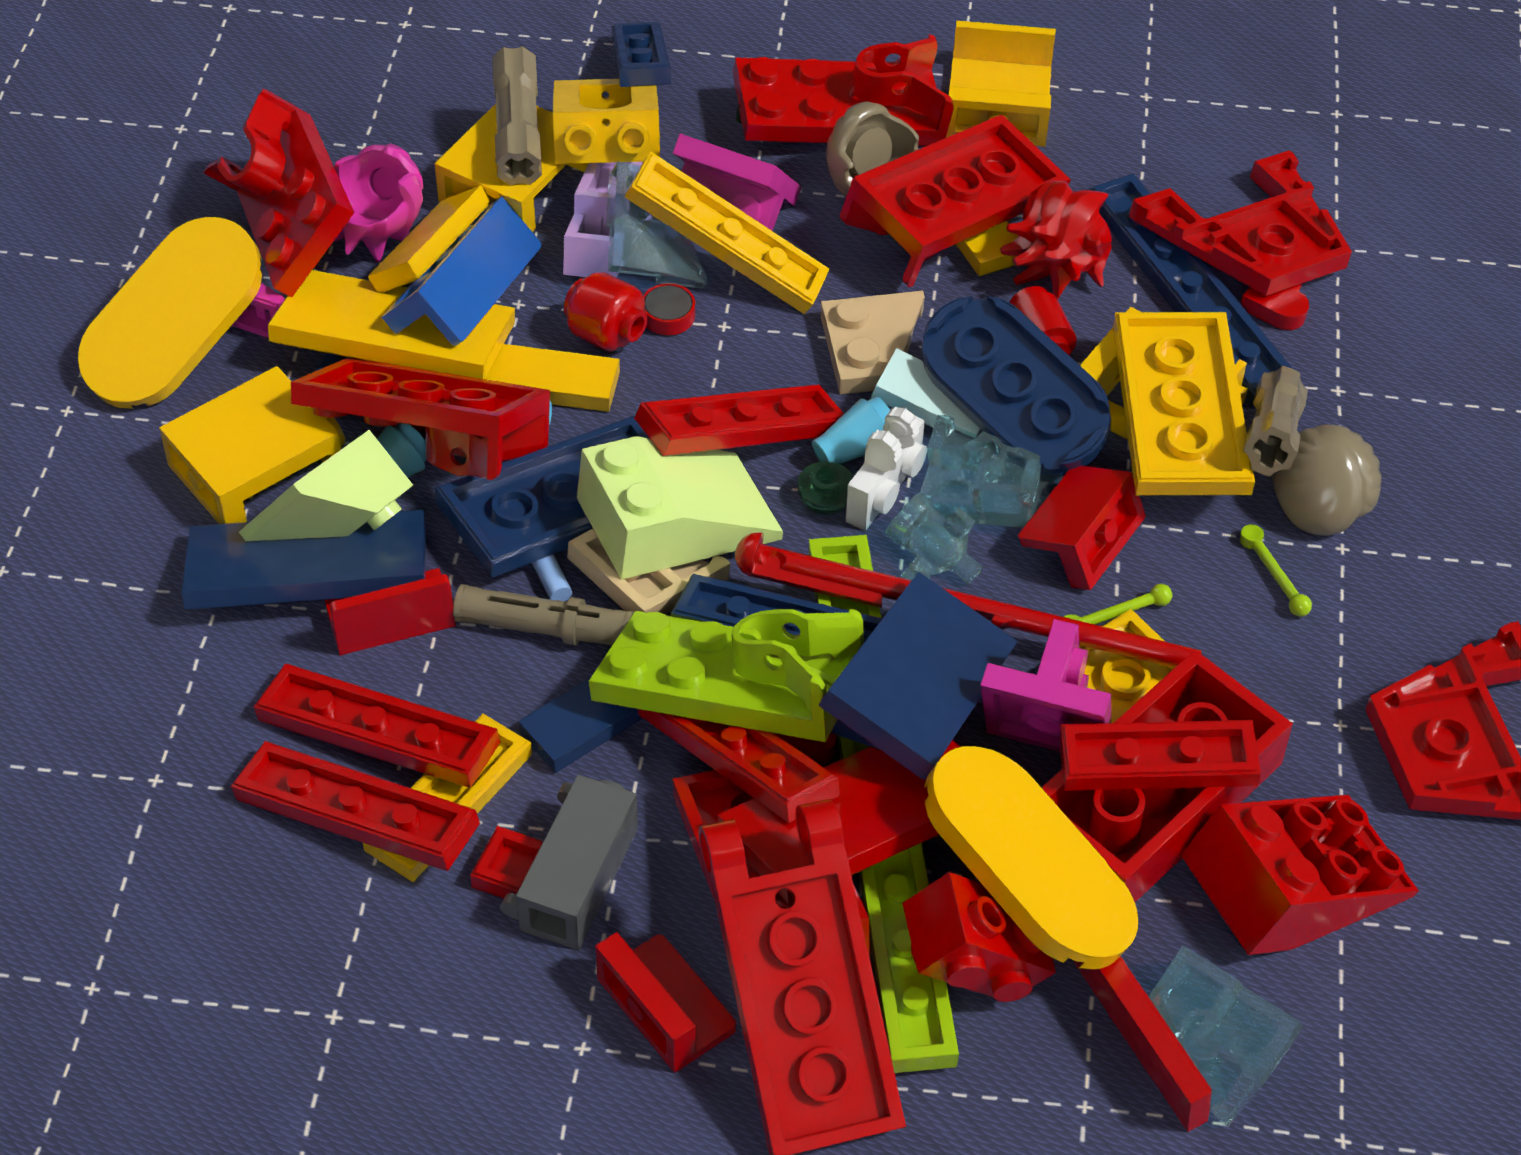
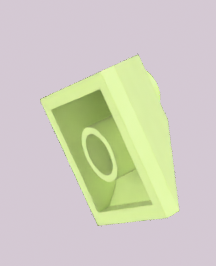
[239,430,413,541]

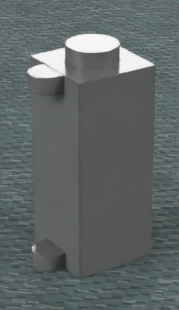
[500,775,638,951]

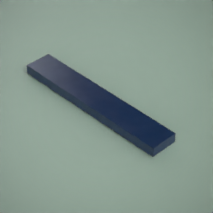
[1089,173,1302,409]

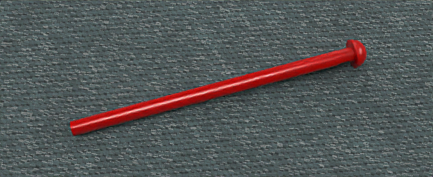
[735,532,1202,668]

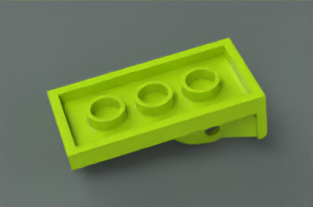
[589,609,864,742]

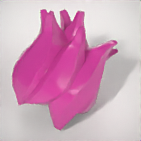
[334,143,423,263]

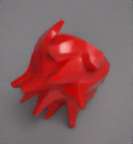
[1000,180,1112,299]

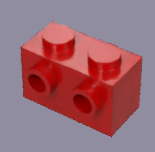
[902,872,1056,1002]

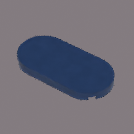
[922,296,1111,475]

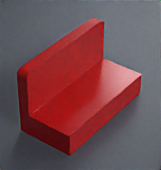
[1018,466,1146,591]
[324,568,456,656]
[595,932,736,1073]

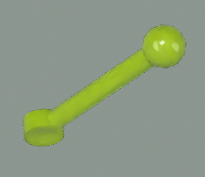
[1240,524,1312,617]
[1064,584,1173,625]

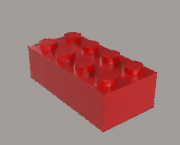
[1041,650,1293,902]

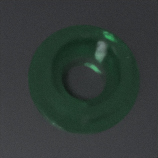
[798,461,853,515]

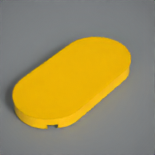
[78,217,262,409]
[925,746,1138,969]

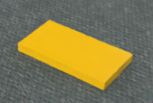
[268,270,515,379]
[1113,312,1255,495]

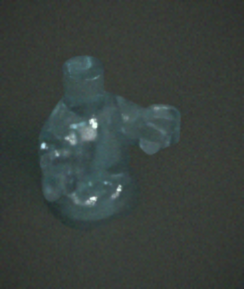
[884,492,983,585]

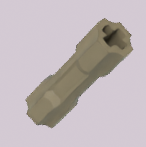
[492,46,542,186]
[1243,365,1308,476]

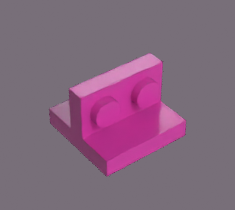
[672,134,802,231]
[981,619,1112,752]

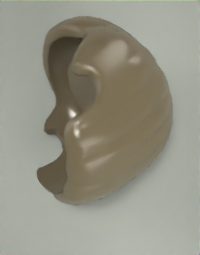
[826,101,919,198]
[1272,424,1382,536]

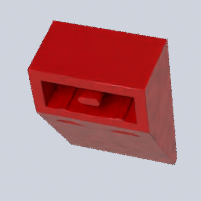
[1180,795,1419,955]

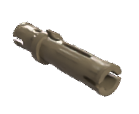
[453,584,635,646]

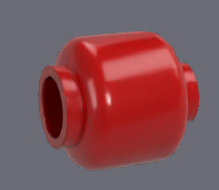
[564,272,647,352]

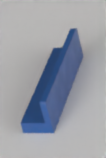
[381,196,542,346]

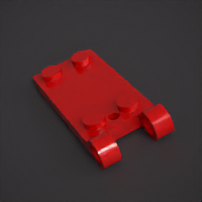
[699,798,906,1155]

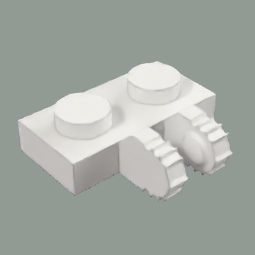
[846,406,927,531]

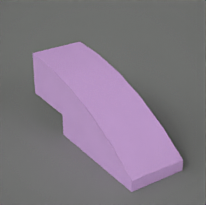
[563,162,643,278]

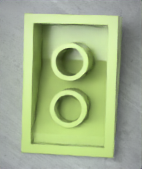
[577,436,783,580]

